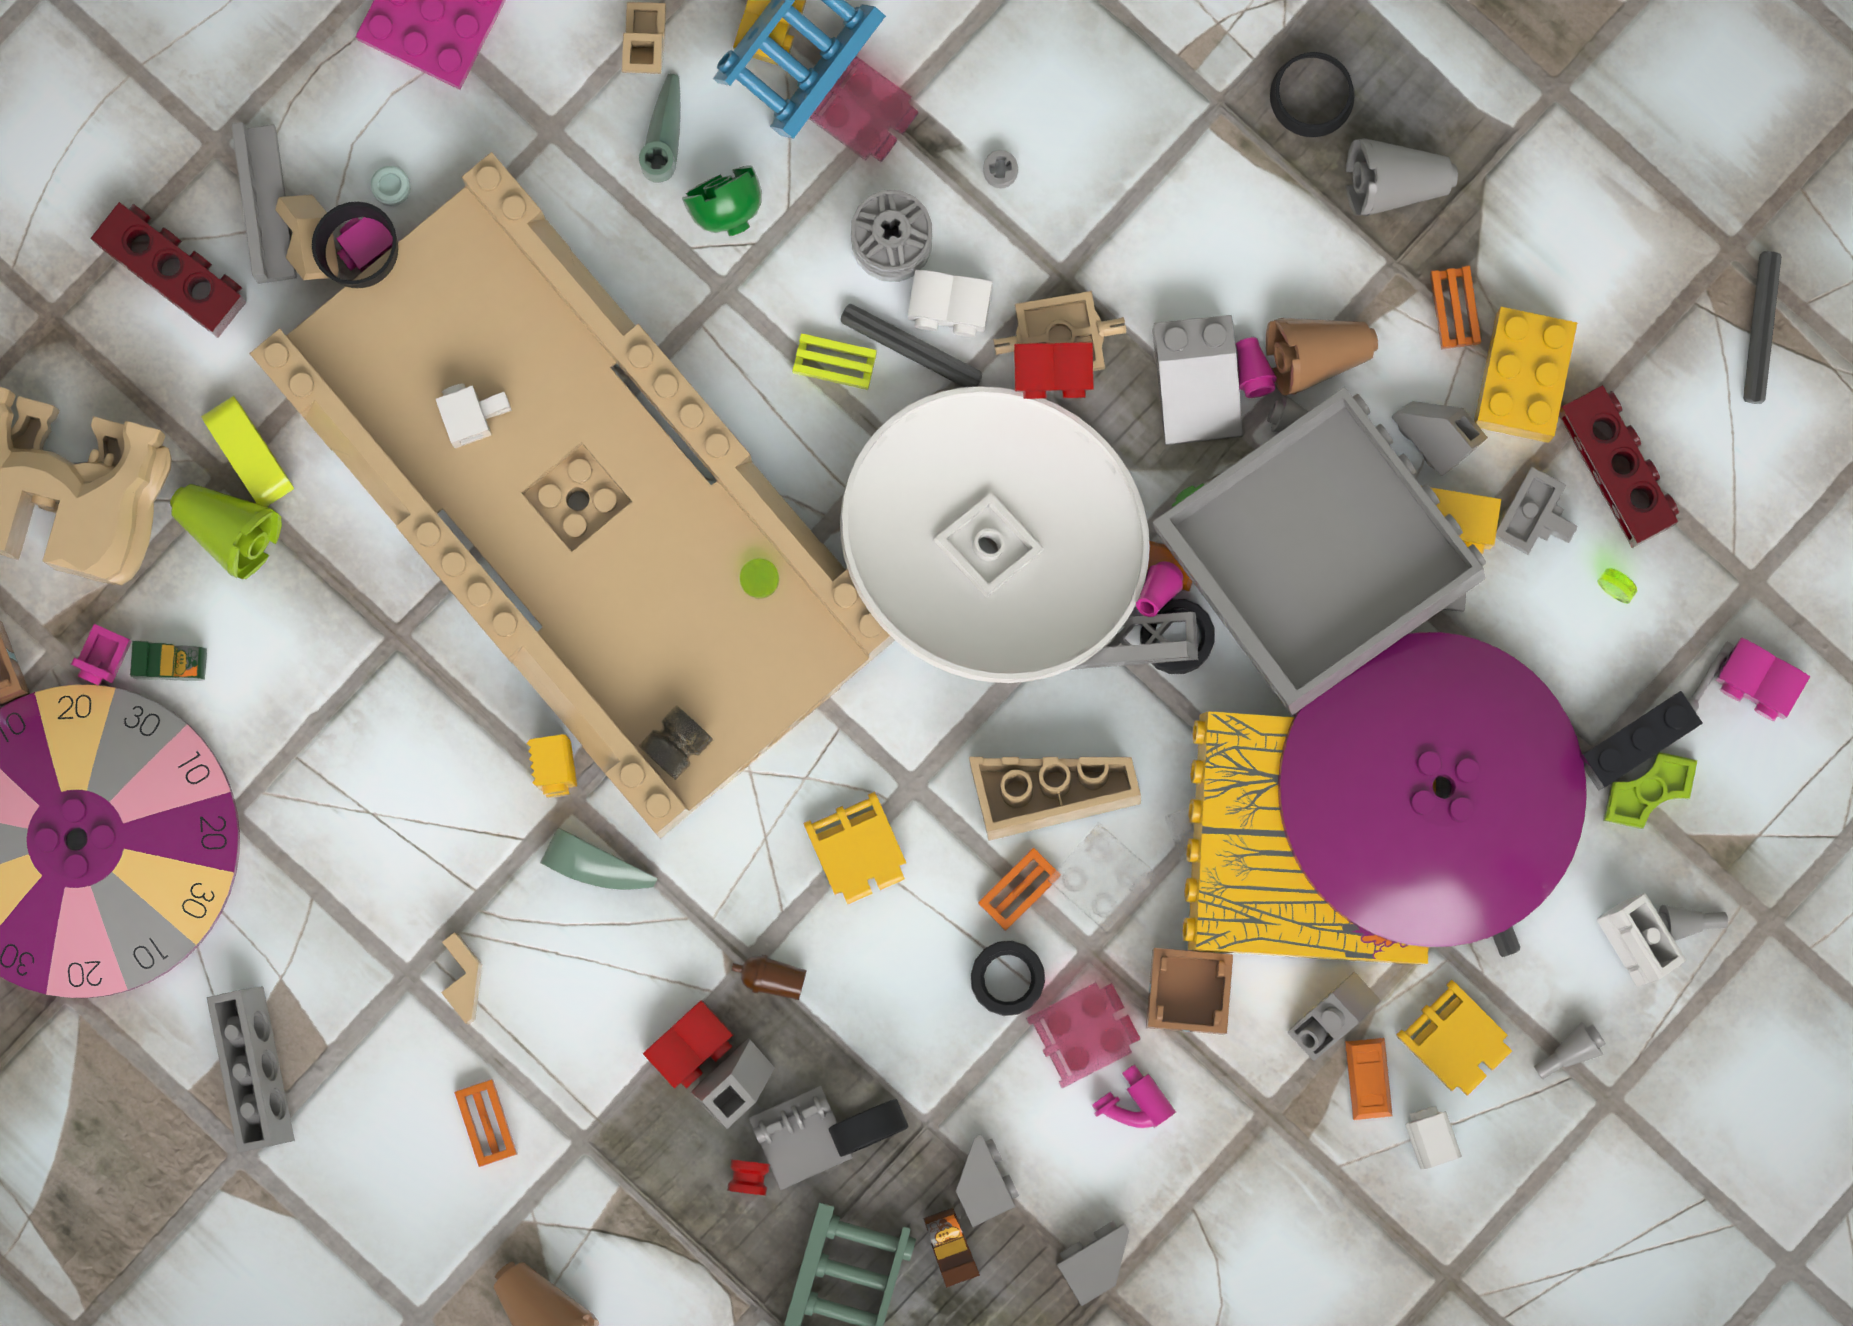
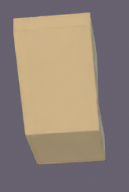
[622,2,666,74]
[275,195,339,280]
[441,932,482,1025]

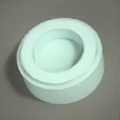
[371,166,411,206]

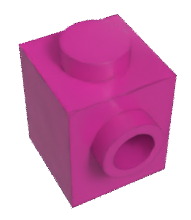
[336,217,393,273]

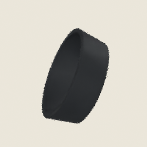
[1270,52,1355,137]
[312,202,398,288]

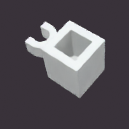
[436,384,512,448]

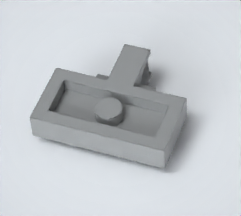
[1496,467,1578,555]

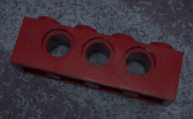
[90,202,246,338]
[1559,385,1679,548]

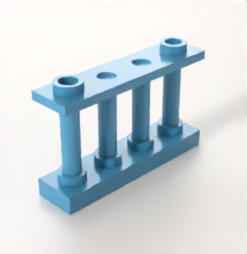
[713,0,886,139]

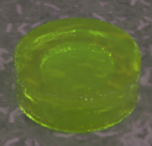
[740,558,779,599]
[1597,568,1638,604]

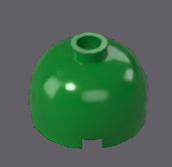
[682,165,762,236]

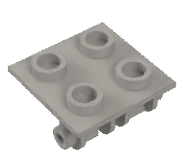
[749,1086,853,1190]

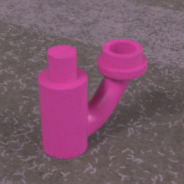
[1092,1064,1176,1128]

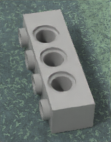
[206,986,295,1153]

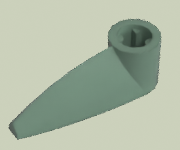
[639,74,681,183]
[540,828,658,890]

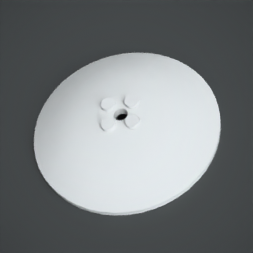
[840,386,1150,683]

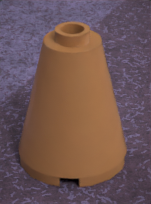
[1266,318,1378,395]
[493,1262,599,1326]

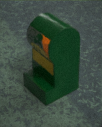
[130,641,207,681]

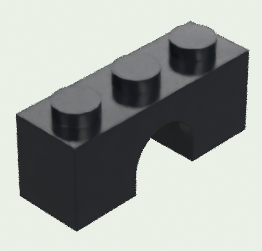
[1580,691,1703,791]

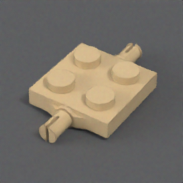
[993,291,1126,371]

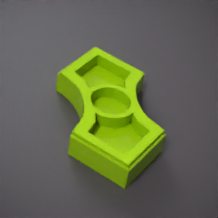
[1603,752,1698,829]

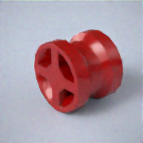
[727,1159,770,1196]

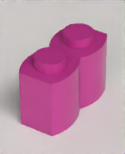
[1716,638,1810,721]

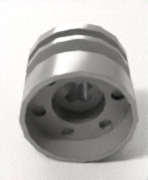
[851,190,932,282]

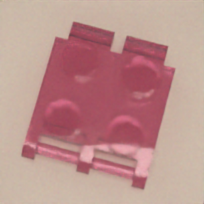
[809,56,918,162]
[1026,982,1141,1088]

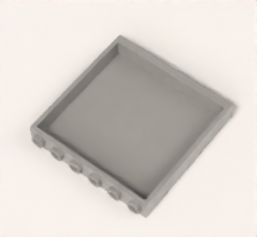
[1152,387,1486,715]

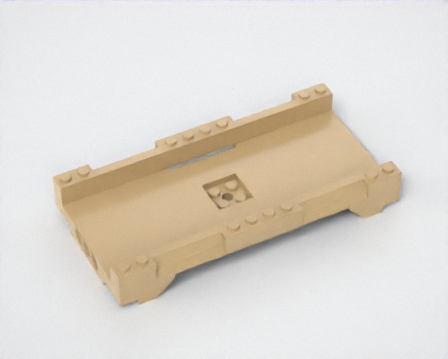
[249,152,895,839]

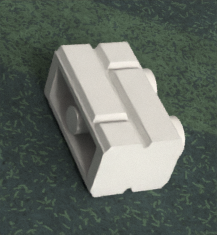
[1597,893,1686,987]

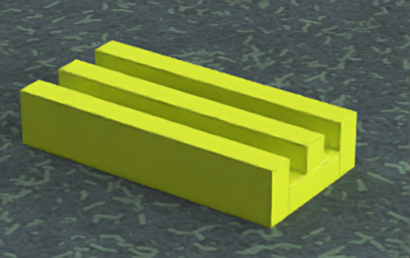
[792,333,877,390]

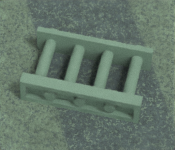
[784,1202,916,1326]

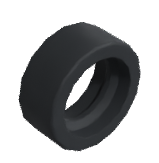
[1140,599,1215,674]
[971,941,1045,1016]
[829,1099,909,1157]

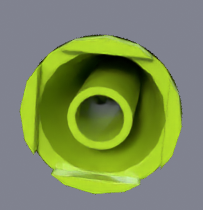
[170,484,282,580]

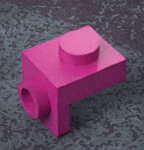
[71,624,132,686]

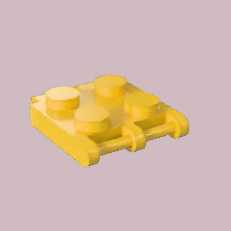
[803,791,906,904]
[1396,980,1512,1096]

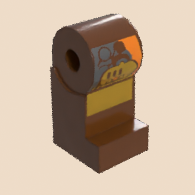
[923,1207,980,1288]

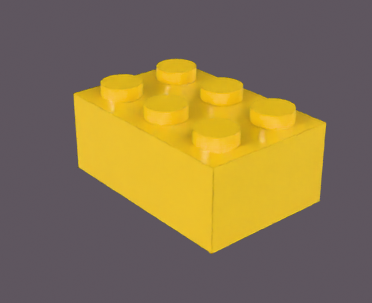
[1474,307,1578,443]

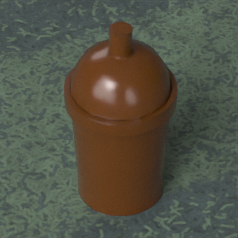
[731,954,807,1000]

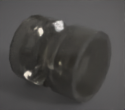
[639,705,713,780]

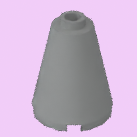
[1346,138,1458,216]

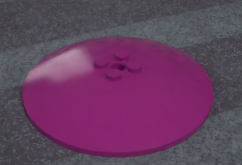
[1278,632,1587,947]

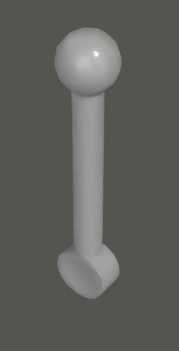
[1687,641,1734,712]

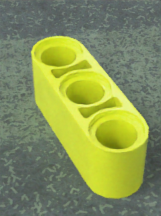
[201,396,295,507]

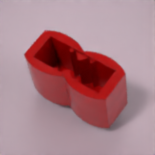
[1014,342,1094,399]
[643,1000,734,1089]

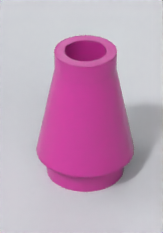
[1235,337,1277,398]
[1136,561,1183,617]

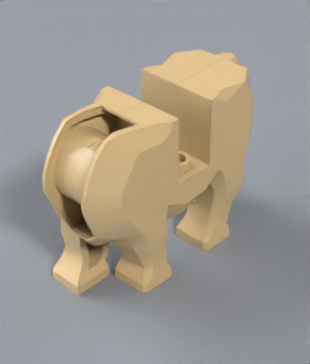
[0,387,172,585]

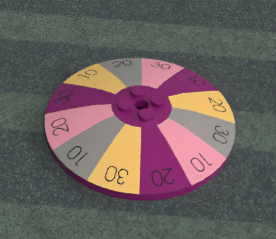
[0,685,240,998]

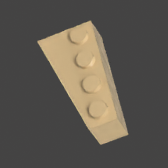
[969,757,1141,841]

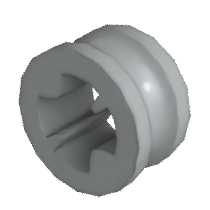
[983,150,1018,188]

